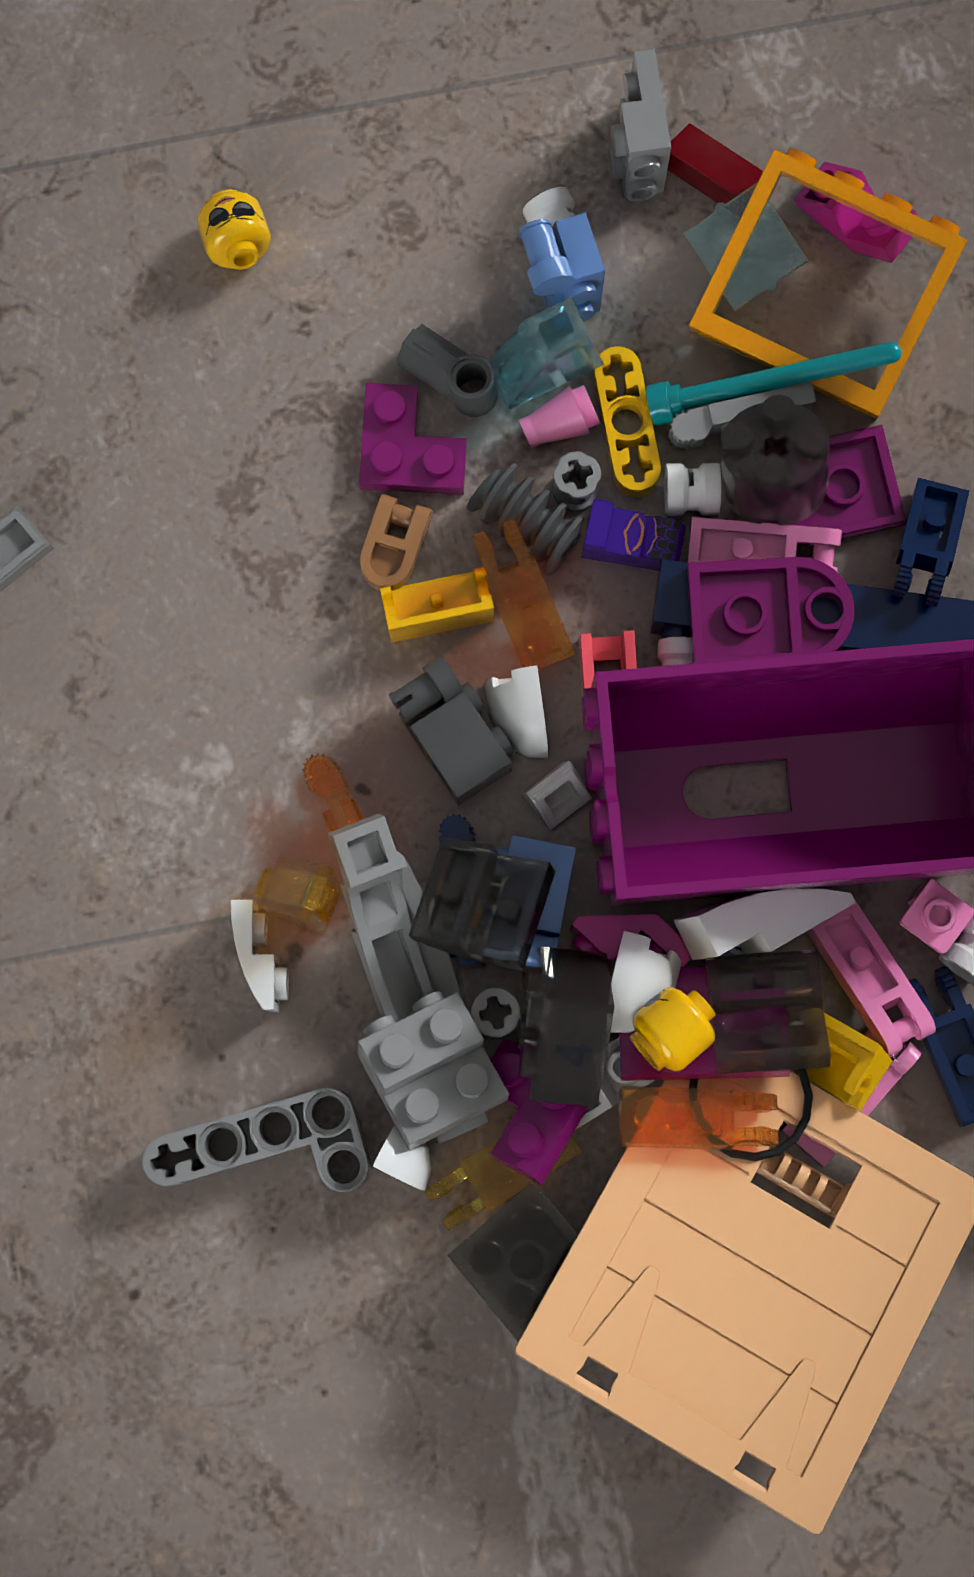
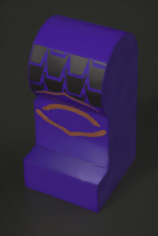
[581,499,686,571]

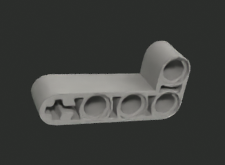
[142,1088,371,1192]

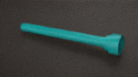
[646,342,902,427]

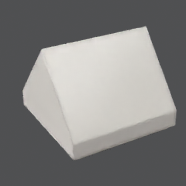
[521,761,592,830]

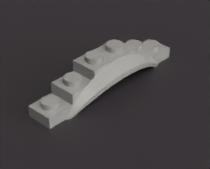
[327,814,488,1144]

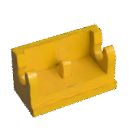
[380,567,494,643]
[786,992,893,1112]

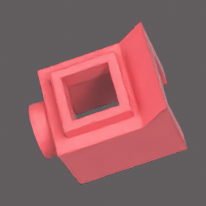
[578,630,637,697]

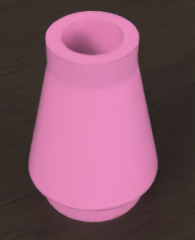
[519,385,600,449]

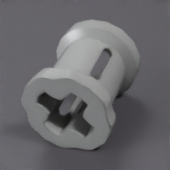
[552,451,601,512]
[471,988,520,1040]

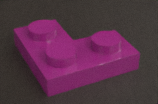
[359,383,467,495]
[490,1038,599,1185]

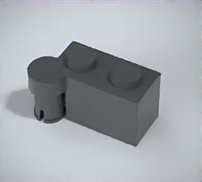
[388,656,515,806]

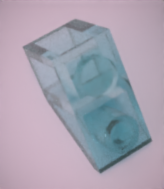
[489,297,604,410]

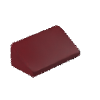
[667,123,763,218]

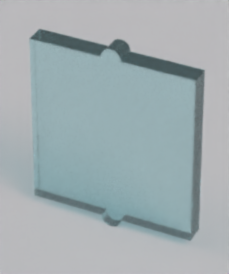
[684,183,808,311]

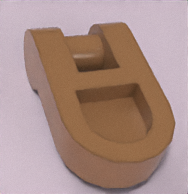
[359,494,433,591]

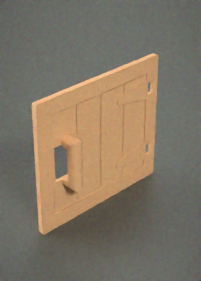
[514,1071,974,1534]

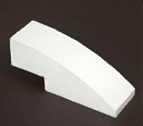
[673,888,856,960]

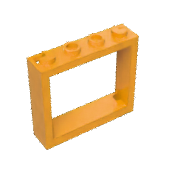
[689,148,968,420]

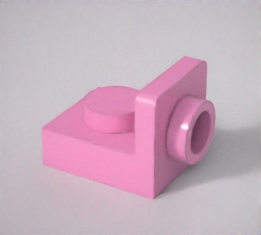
[900,878,974,954]

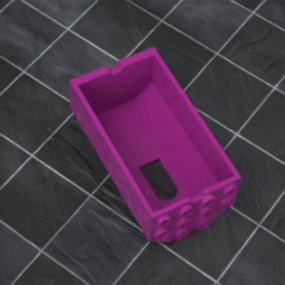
[581,639,974,906]

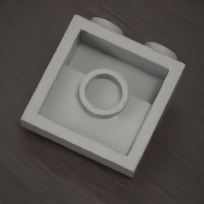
[608,48,671,201]
[357,991,509,1151]

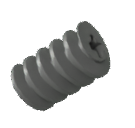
[467,463,584,575]

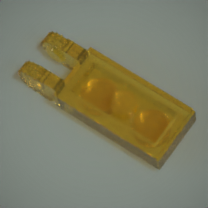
[424,1136,582,1231]

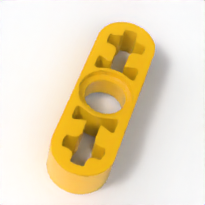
[593,346,661,498]

